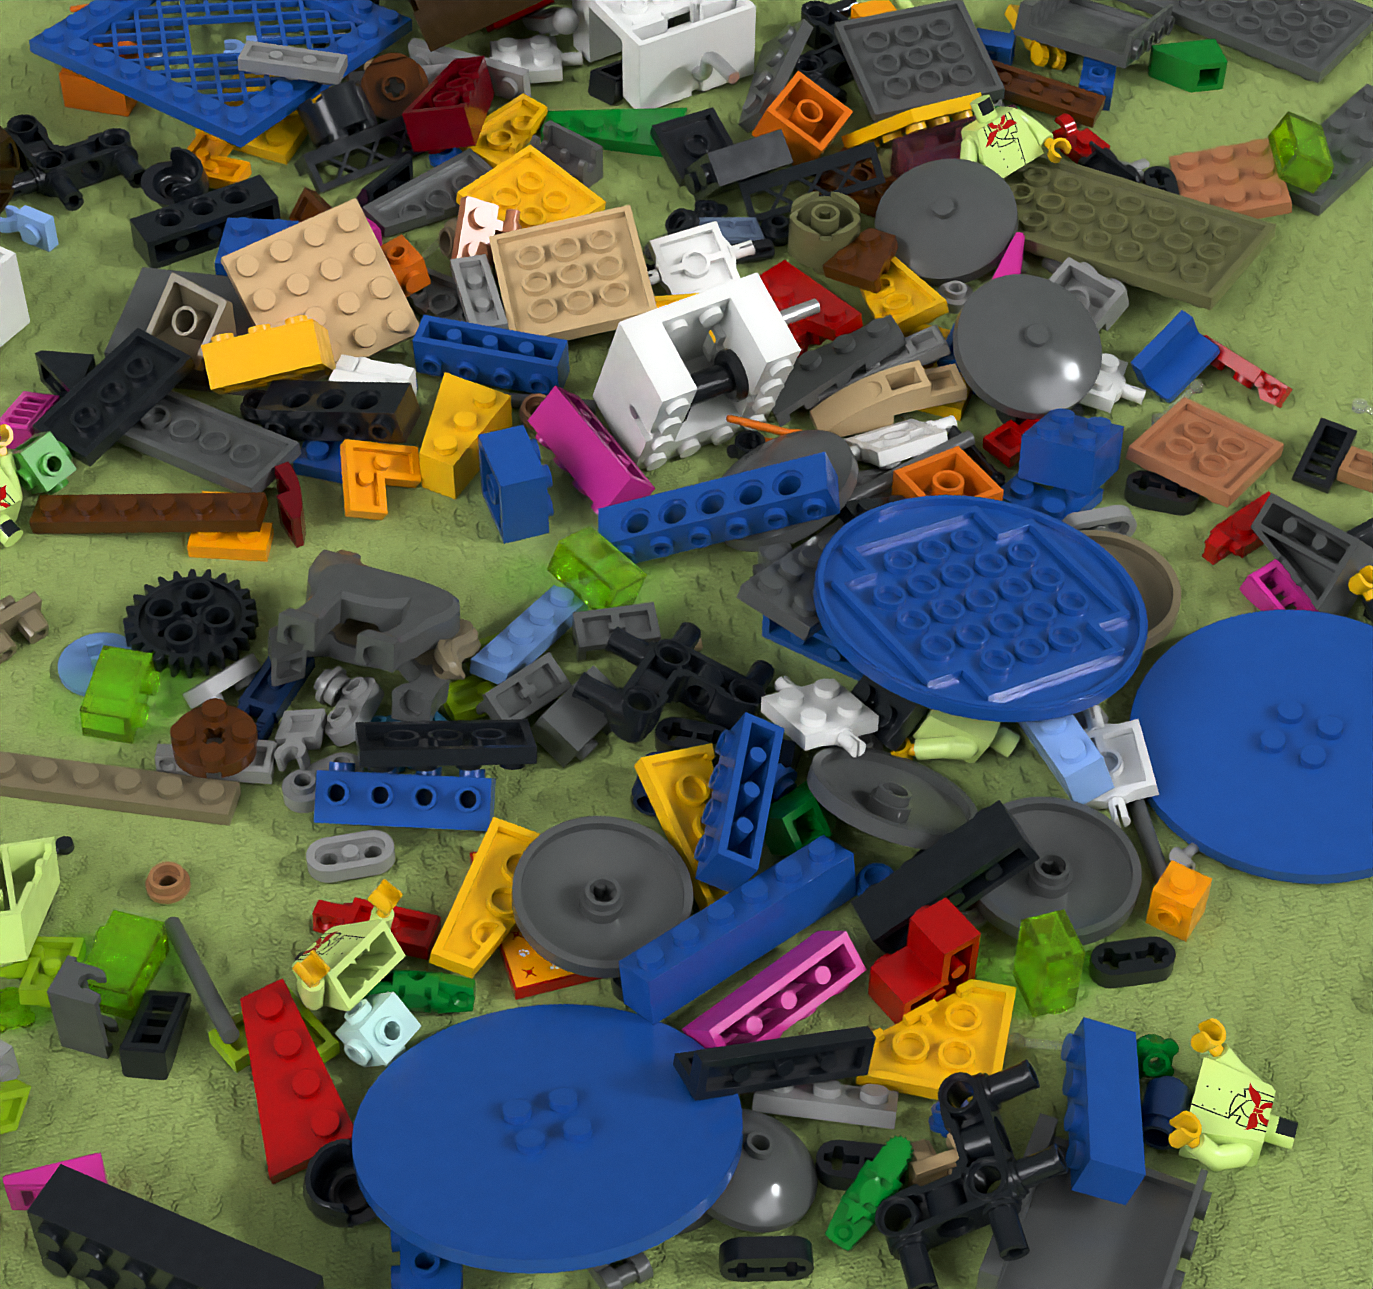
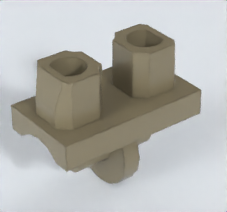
[0,591,49,664]

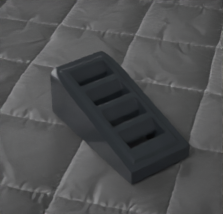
[588,60,624,105]
[1292,417,1357,494]
[119,990,192,1080]

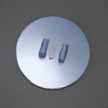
[58,632,142,697]

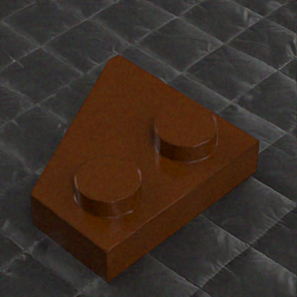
[822,227,898,294]

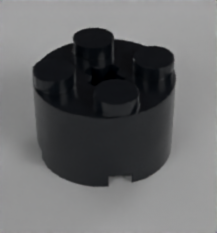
[297,80,378,149]

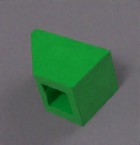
[1147,39,1228,93]
[764,781,838,856]

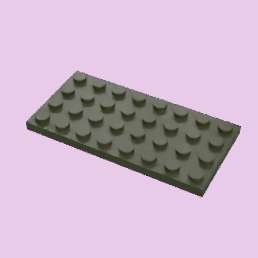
[1003,154,1276,310]

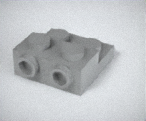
[1048,257,1129,331]

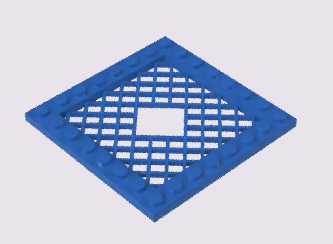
[29,0,412,148]

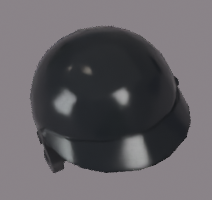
[141,147,209,208]
[303,1139,377,1228]

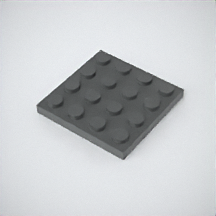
[834,0,1005,123]

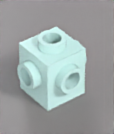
[335,991,421,1067]

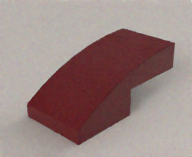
[274,461,306,548]

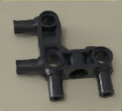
[792,0,858,105]
[3,114,145,211]
[572,622,775,743]
[875,1059,1069,1289]

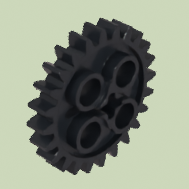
[123,569,259,678]

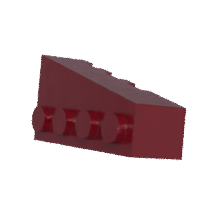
[402,56,495,154]

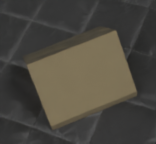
[146,272,237,371]

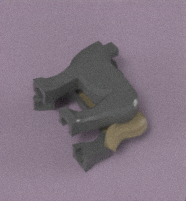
[268,549,481,721]

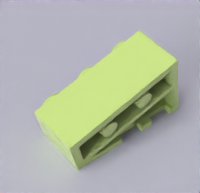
[0,836,60,967]

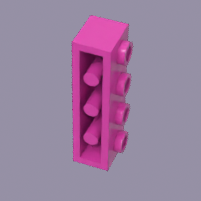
[527,385,655,514]
[682,931,867,1049]

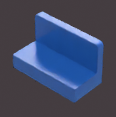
[1130,310,1220,403]

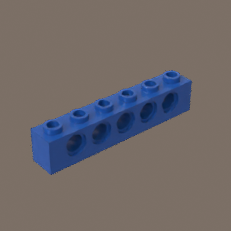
[598,452,840,569]

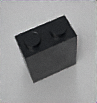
[684,129,793,201]

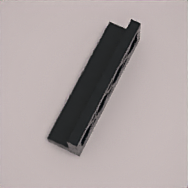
[294,116,427,195]
[739,141,886,222]
[673,1026,876,1101]

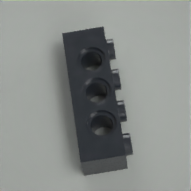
[130,175,281,269]
[256,380,421,443]

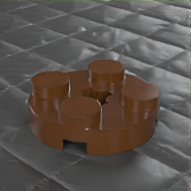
[361,53,429,121]
[170,698,258,778]

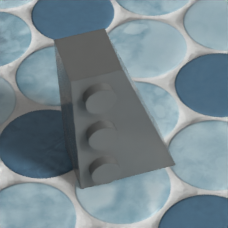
[1251,493,1373,617]

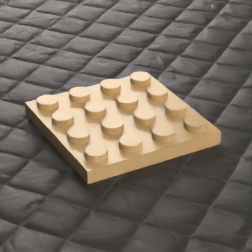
[220,198,419,381]
[489,205,657,340]

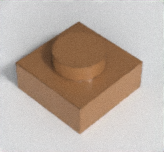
[1336,446,1373,493]

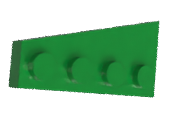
[540,108,687,157]

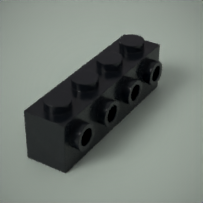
[851,800,1040,955]

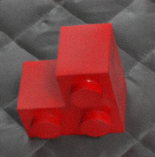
[868,897,981,1024]

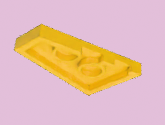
[459,93,548,168]

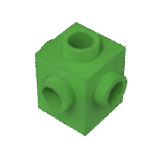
[11,431,77,495]

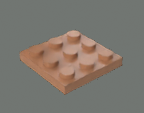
[1169,137,1292,219]
[1126,397,1284,508]

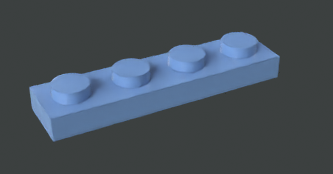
[469,585,589,685]

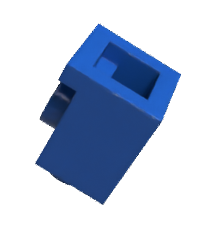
[977,28,1017,66]
[1079,56,1117,111]

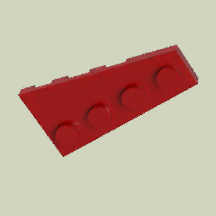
[759,260,863,341]
[240,978,354,1185]

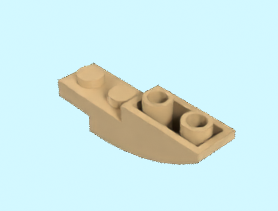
[810,360,967,437]

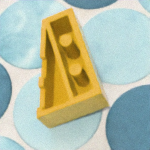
[201,315,336,395]
[419,372,512,500]

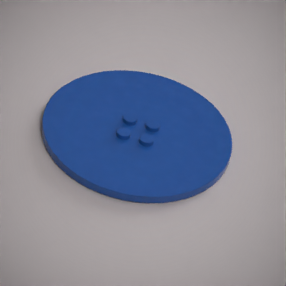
[813,495,1148,722]
[1130,610,1373,884]
[352,1004,743,1274]

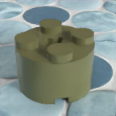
[788,191,861,275]

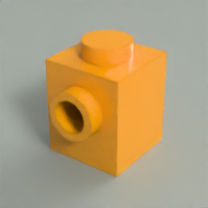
[1145,860,1212,942]

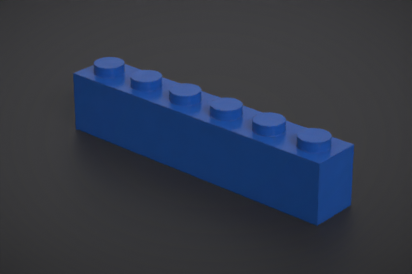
[618,835,857,1025]

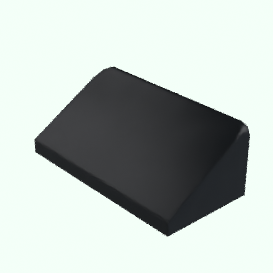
[356,153,414,209]

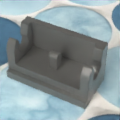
[530,120,603,188]
[572,602,661,661]
[476,652,572,720]
[47,955,119,1059]

